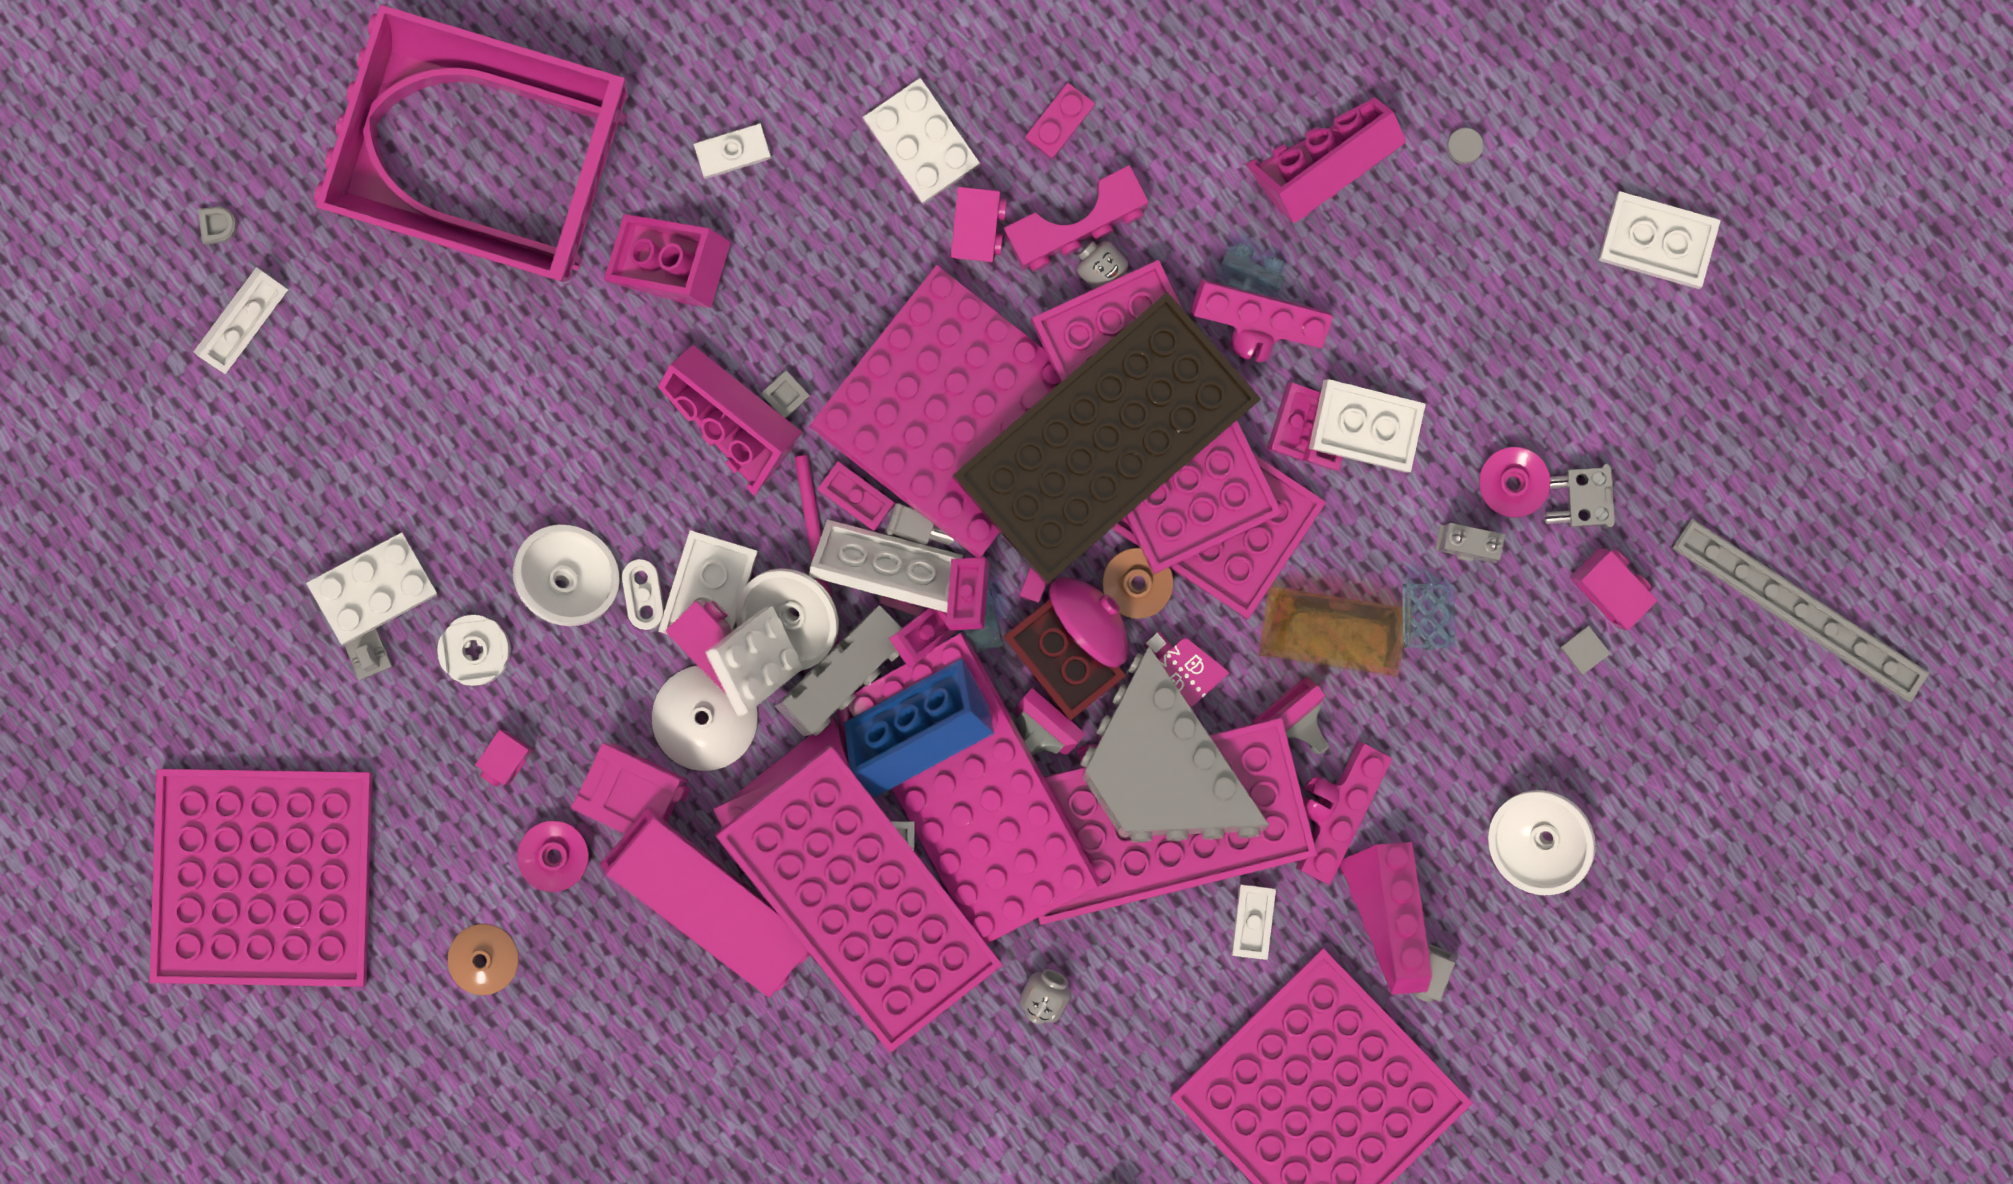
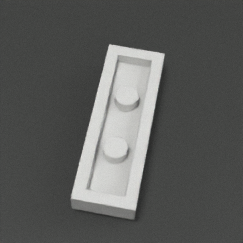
[194,267,288,374]

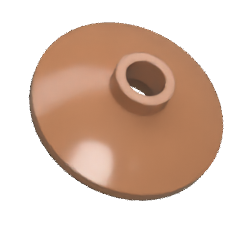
[1103,548,1173,619]
[448,924,518,995]

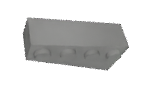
[775,605,901,736]

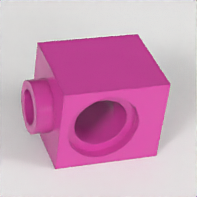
[475,730,534,787]

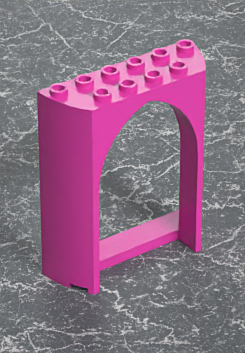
[314,4,628,282]

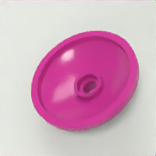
[1049,577,1129,668]

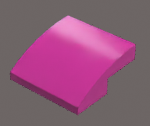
[1267,382,1343,471]

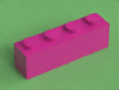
[1245,98,1407,224]
[658,345,803,496]
[713,717,850,828]
[1339,842,1432,994]

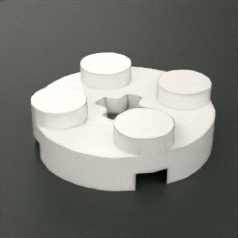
[437,615,511,686]

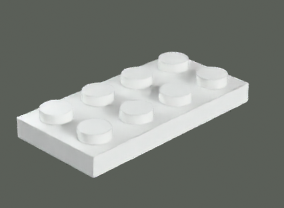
[809,520,963,613]

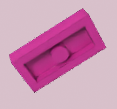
[1025,83,1095,160]
[817,461,895,532]
[946,557,990,630]
[888,608,958,667]

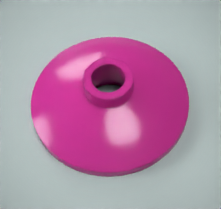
[1479,447,1551,518]
[517,821,589,892]

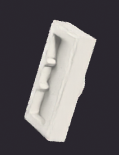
[694,124,771,179]

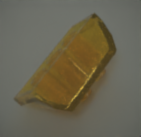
[1258,586,1409,678]

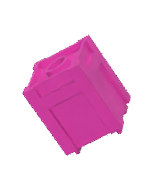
[571,743,691,834]

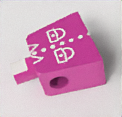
[1144,631,1229,708]

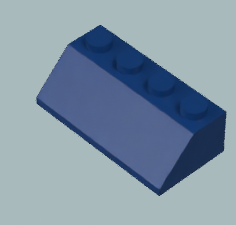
[844,659,994,797]

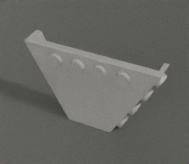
[1080,647,1269,843]

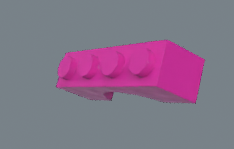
[1004,165,1149,272]

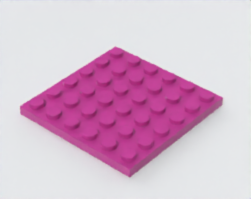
[809,265,1060,558]
[149,769,373,987]
[1170,948,1473,1184]

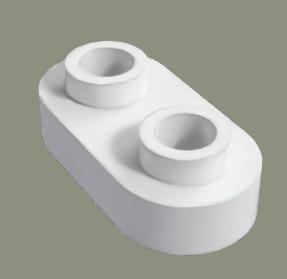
[622,559,665,630]

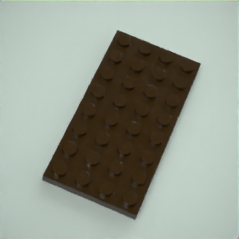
[952,292,1261,585]

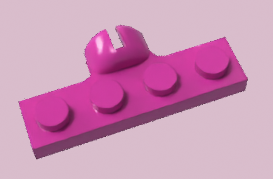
[1190,279,1334,362]
[1296,741,1392,885]

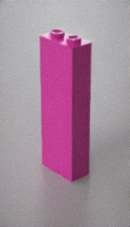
[600,808,810,998]

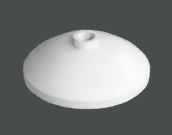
[513,525,619,626]
[736,569,839,670]
[652,666,758,771]
[1488,790,1595,895]

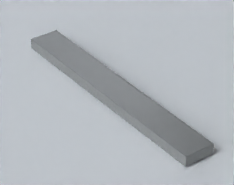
[1671,519,1929,703]

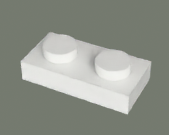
[1231,884,1276,960]

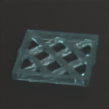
[1403,583,1455,650]

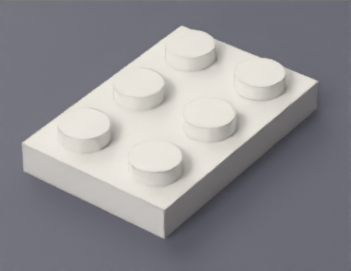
[863,78,980,204]
[1598,191,1721,289]
[1309,379,1425,473]
[658,530,758,634]
[306,533,437,646]
[706,605,803,716]

